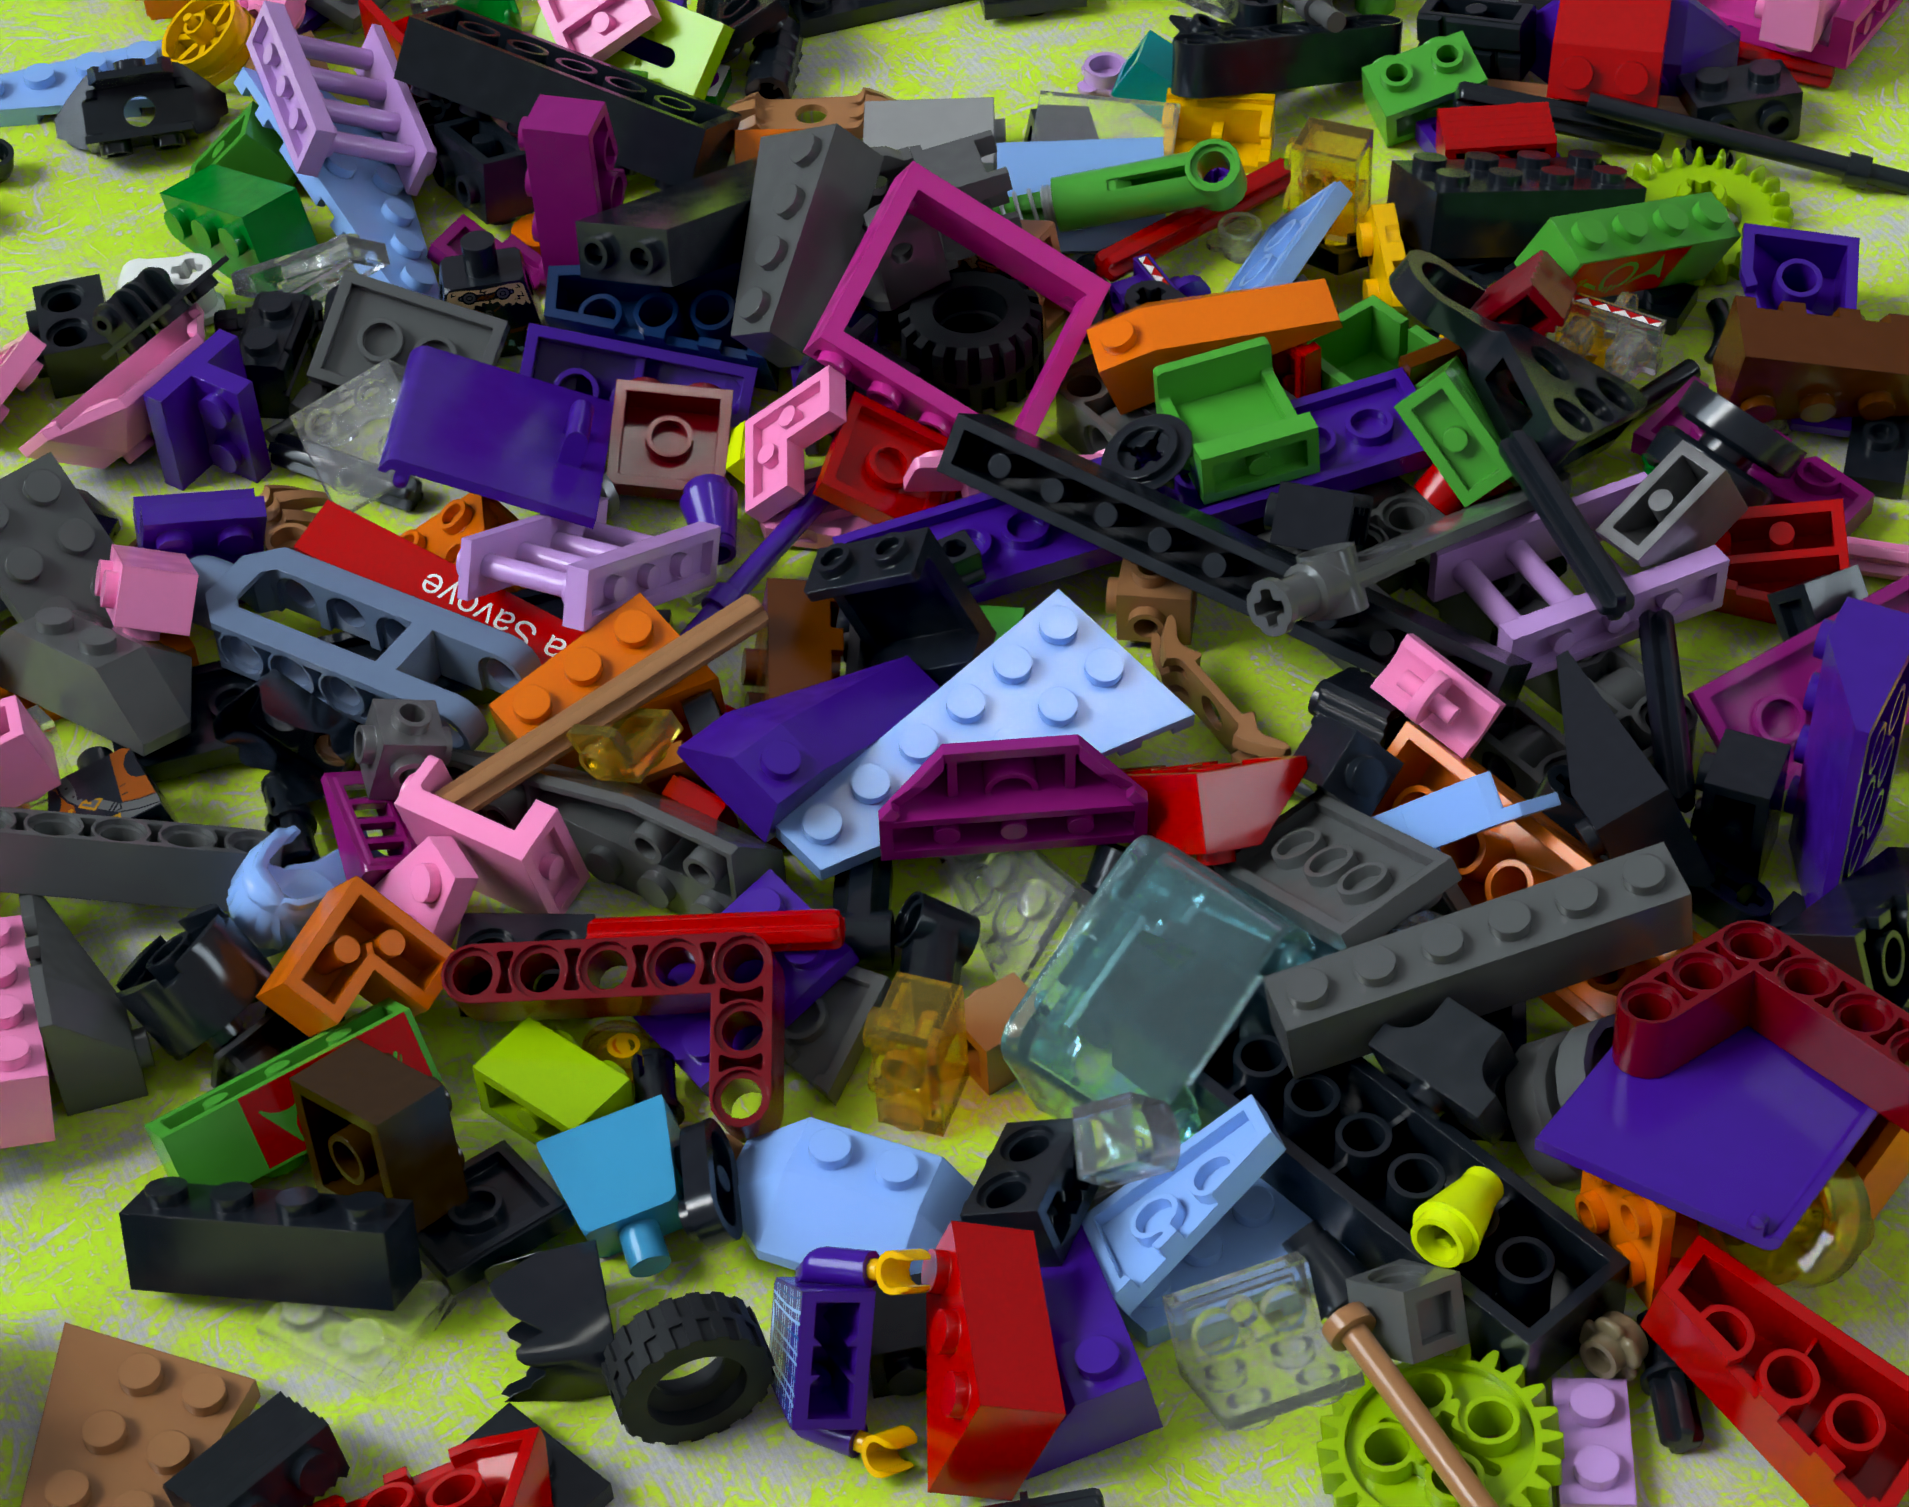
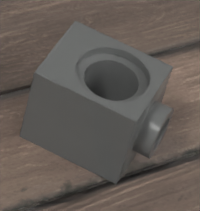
[1345,1259,1470,1365]

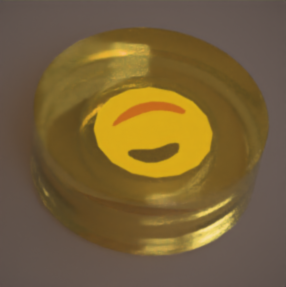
[582,1020,651,1083]

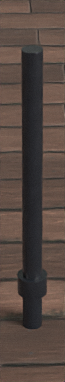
[1585,91,1909,195]

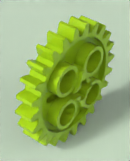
[1317,1343,1565,1507]

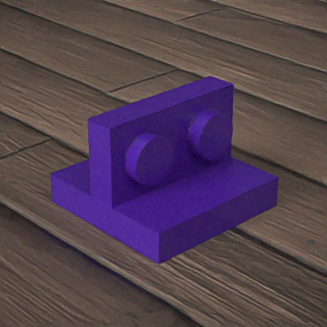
[143,329,272,491]
[132,488,267,604]

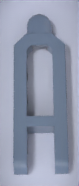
[189,547,541,751]

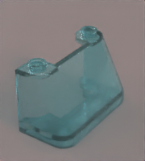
[1001,835,1317,1165]

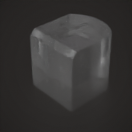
[1071,1091,1180,1188]

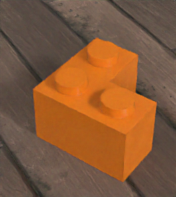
[256,875,455,1037]

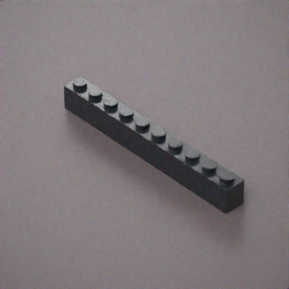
[936,413,1533,725]

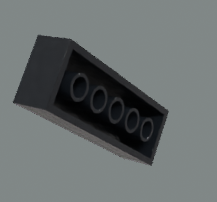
[394,4,742,190]

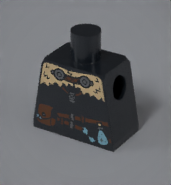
[439,230,546,357]

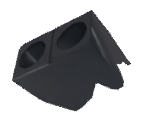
[212,669,358,805]
[484,1240,615,1402]

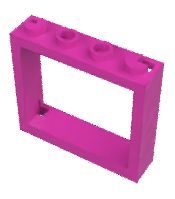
[803,161,1111,438]

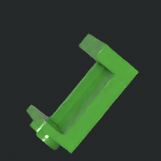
[1153,336,1320,505]
[1394,356,1513,508]

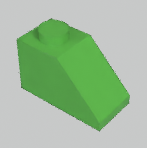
[189,101,298,186]

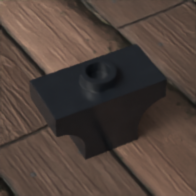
[1368,997,1519,1146]

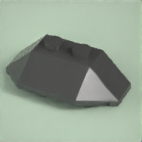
[0,606,192,756]

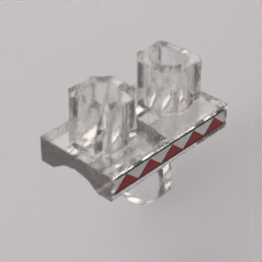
[1555,291,1667,382]

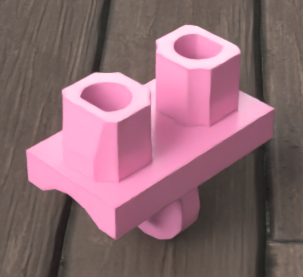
[1370,633,1506,759]

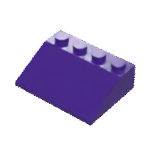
[1784,596,1909,909]

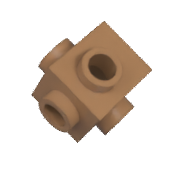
[1106,558,1197,645]

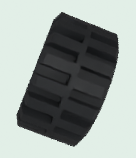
[898,268,1044,413]

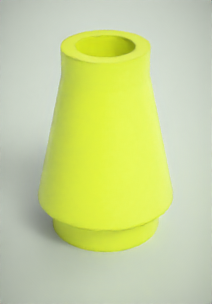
[1411,1166,1504,1268]

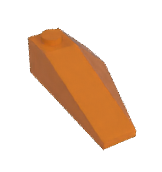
[1086,278,1343,415]

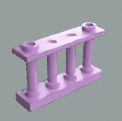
[246,0,437,196]
[1427,472,1730,681]
[456,496,721,632]

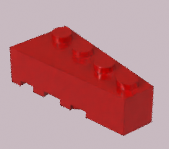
[1640,1235,1909,1507]

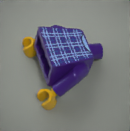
[769,1246,931,1478]

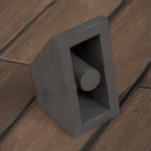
[1595,440,1748,567]

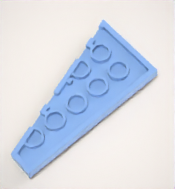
[776,589,1195,881]

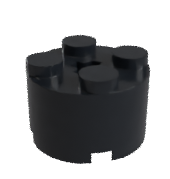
[115,903,274,1061]

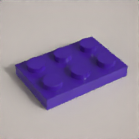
[631,869,860,1098]

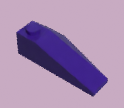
[1739,223,1860,438]
[519,323,758,441]
[677,656,940,843]
[1024,1224,1163,1481]

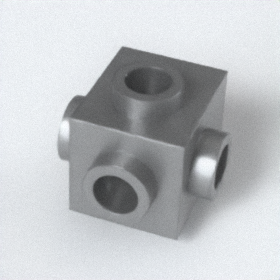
[354,699,453,800]

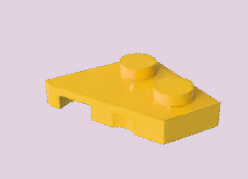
[1356,203,1410,317]

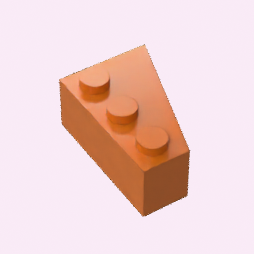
[489,592,726,768]

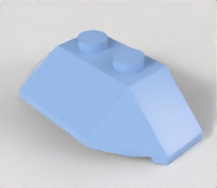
[736,1117,974,1275]

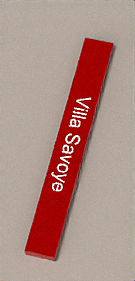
[293,500,736,745]

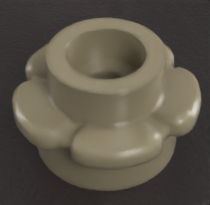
[1579,1311,1649,1382]

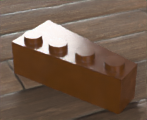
[1712,295,1909,423]
[741,577,844,850]

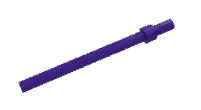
[679,410,906,636]

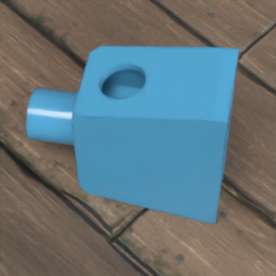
[536,1094,684,1278]

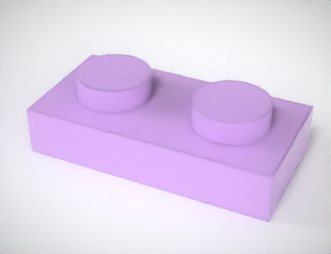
[1550,1377,1637,1507]

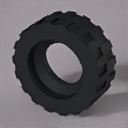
[601,1291,775,1445]

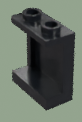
[804,527,997,686]

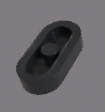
[674,1118,743,1250]

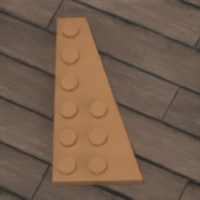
[20,1322,261,1507]

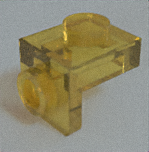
[566,708,684,783]

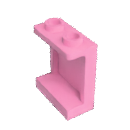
[394,755,591,914]

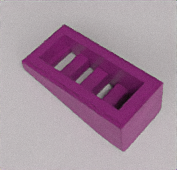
[321,771,417,887]

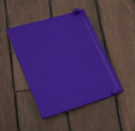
[378,346,614,529]
[1534,1026,1879,1250]

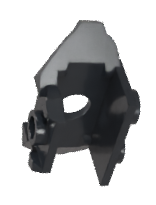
[54,56,229,159]

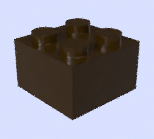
[289,1038,469,1233]

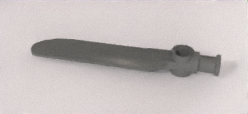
[1246,472,1574,637]

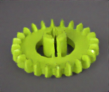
[1627,146,1794,286]

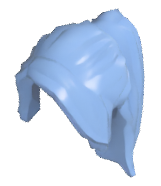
[226,825,387,958]

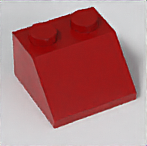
[1546,0,1672,108]

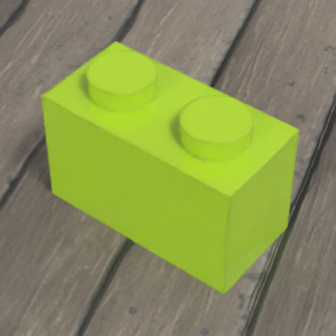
[472,1016,634,1146]

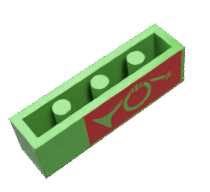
[1514,191,1742,303]
[144,997,442,1185]

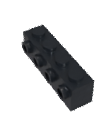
[119,1176,423,1311]

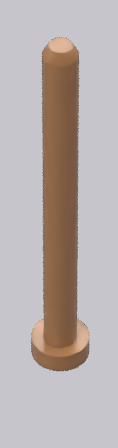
[1322,1302,1499,1507]

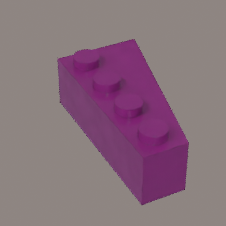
[518,94,628,287]

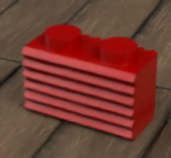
[1435,102,1557,159]

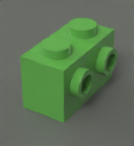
[1361,30,1488,148]

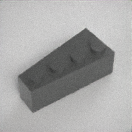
[731,123,884,368]

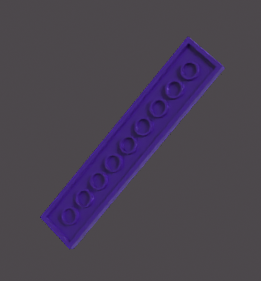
[832,367,1433,603]

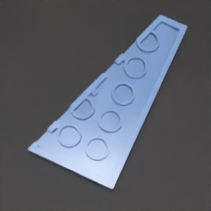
[234,66,439,299]

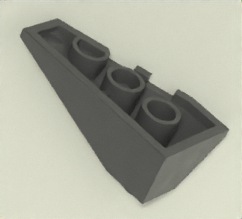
[19,894,155,1116]

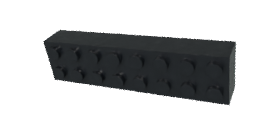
[1113,943,1631,1387]

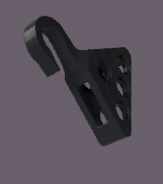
[1389,250,1647,476]

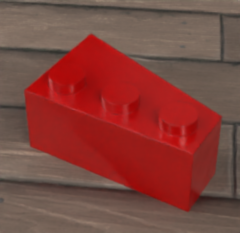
[921,1220,1066,1501]

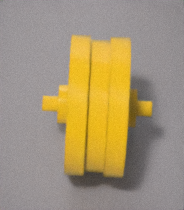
[162,0,256,86]

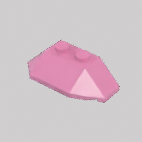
[18,302,205,469]

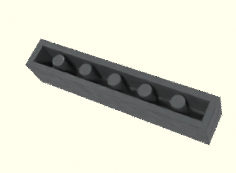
[1263,841,1693,1080]

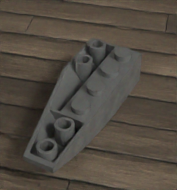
[445,748,787,915]

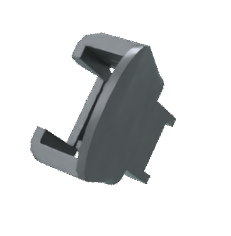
[852,130,1023,312]

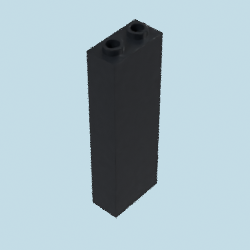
[575,156,758,287]

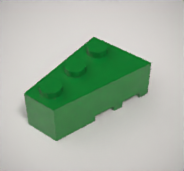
[160,164,334,298]

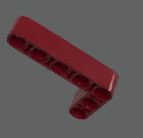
[1612,920,1909,1133]
[441,932,785,1143]

